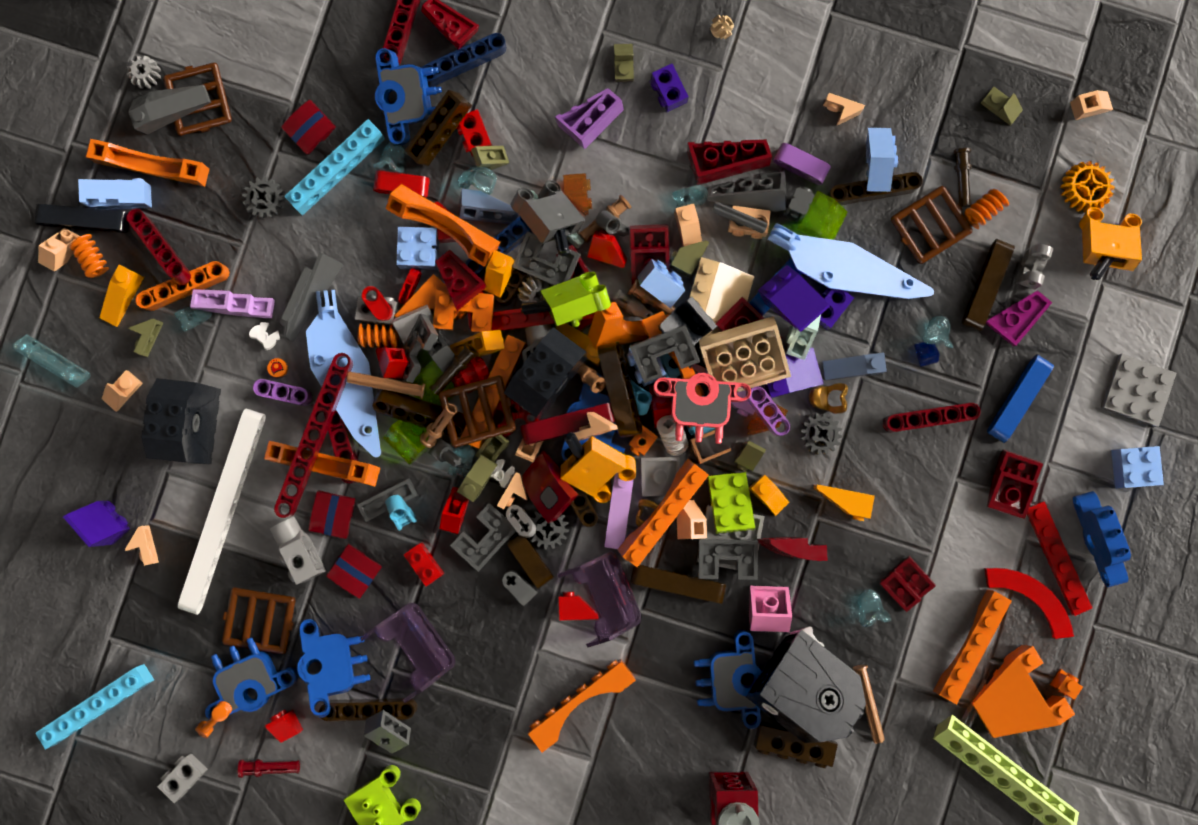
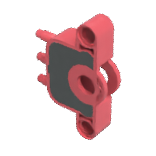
[653,373,751,444]

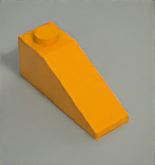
[99,265,144,327]
[555,323,600,367]
[450,330,505,358]
[813,484,874,521]

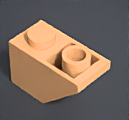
[1070,90,1113,120]
[38,228,80,272]
[677,500,707,539]

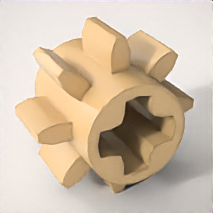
[710,15,734,39]

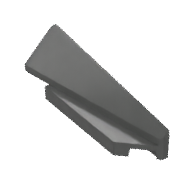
[279,252,343,342]

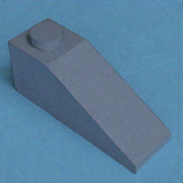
[459,189,518,224]
[823,353,887,380]

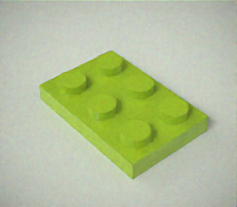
[707,472,755,534]

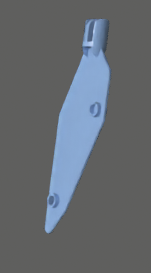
[767,223,934,299]
[306,290,381,457]

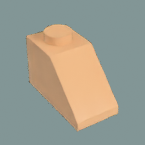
[674,204,702,247]

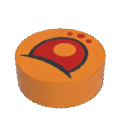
[267,358,288,378]

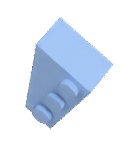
[866,128,898,192]
[78,178,152,210]

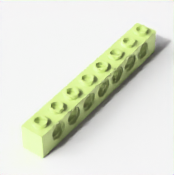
[933,715,1079,825]

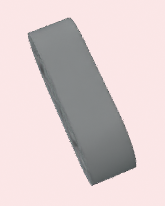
[506,505,536,538]

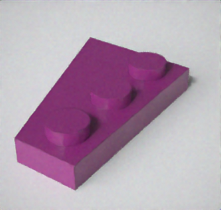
[986,290,1052,347]

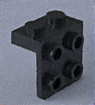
[659,296,717,345]

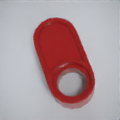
[398,268,422,305]
[362,286,393,322]

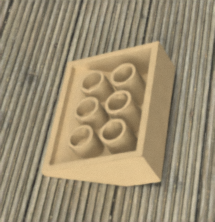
[689,257,754,337]
[699,316,791,393]

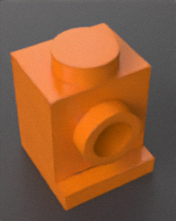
[628,425,658,456]
[1050,669,1083,700]

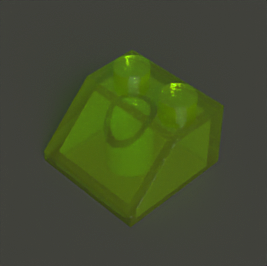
[797,191,848,240]
[383,420,429,465]

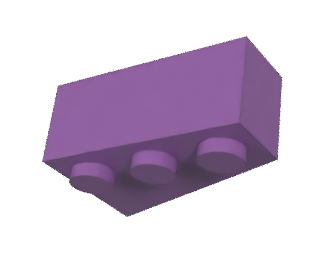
[555,88,624,149]

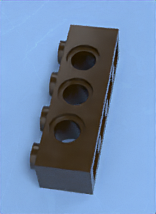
[405,90,472,166]
[753,722,838,768]

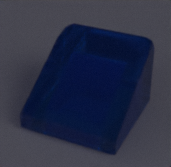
[914,340,940,367]

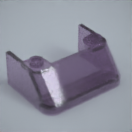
[558,552,641,648]
[360,603,455,703]

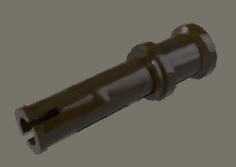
[953,148,972,207]
[430,343,479,395]

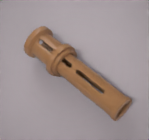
[579,195,632,242]
[627,279,676,315]
[577,363,606,393]
[420,403,457,448]

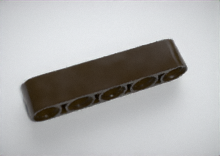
[827,172,923,206]
[962,239,1015,331]
[598,341,642,438]
[372,389,466,438]
[630,565,727,604]
[318,698,417,721]

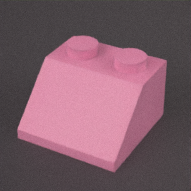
[749,586,792,632]

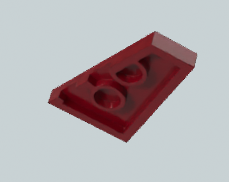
[421,0,479,50]
[435,250,487,311]

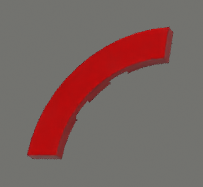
[984,568,1074,639]

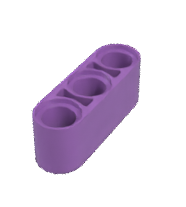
[773,143,831,185]
[253,379,312,406]
[747,386,790,436]

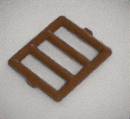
[163,62,232,136]
[891,186,973,264]
[439,375,516,448]
[222,587,296,654]

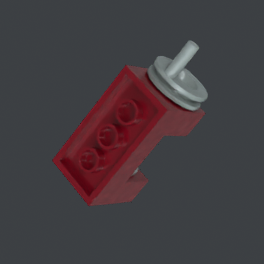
[709,772,760,825]

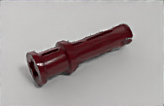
[238,759,300,778]

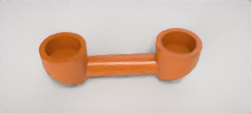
[195,701,232,738]

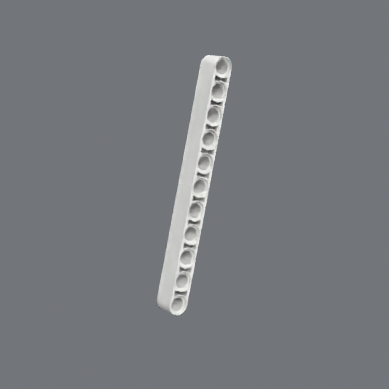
[178,408,266,615]

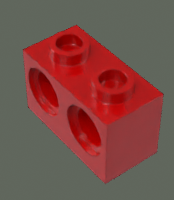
[457,109,492,157]

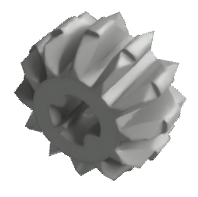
[127,56,161,89]
[518,277,550,303]

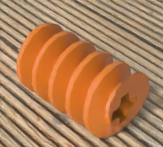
[964,189,1009,229]
[70,234,109,278]
[357,323,399,348]

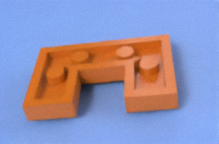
[433,290,494,333]

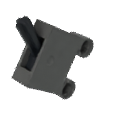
[510,180,585,256]

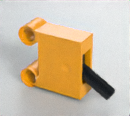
[1079,207,1142,280]
[560,432,636,503]

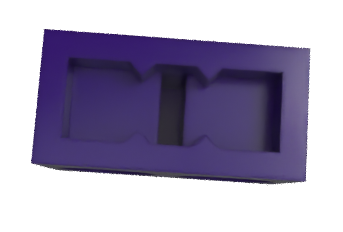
[650,63,689,112]
[819,288,854,330]

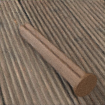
[347,372,425,399]
[852,665,885,744]

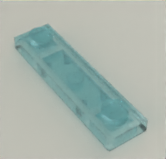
[13,334,91,388]

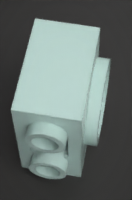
[786,315,821,360]

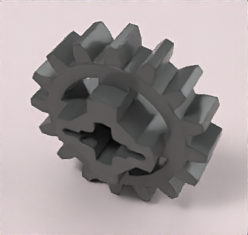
[242,177,286,219]
[800,413,843,455]
[527,511,569,550]

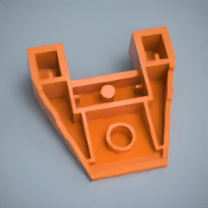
[971,645,1075,738]

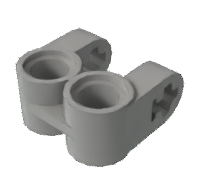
[1016,244,1053,290]

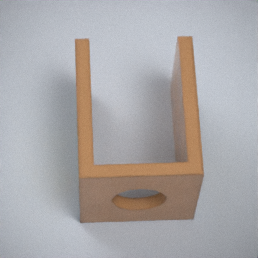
[689,430,732,464]

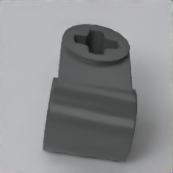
[502,570,538,606]

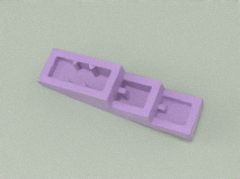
[190,289,275,319]

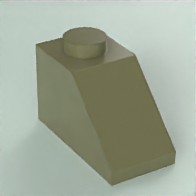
[669,240,709,278]
[734,441,766,472]
[457,455,497,502]

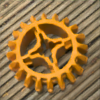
[1060,161,1115,213]

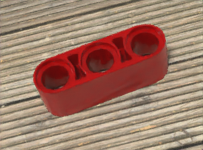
[373,171,430,198]

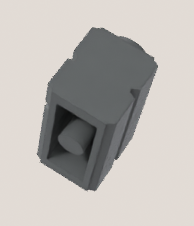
[783,187,814,223]

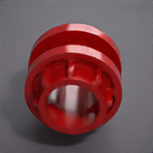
[452,357,490,394]

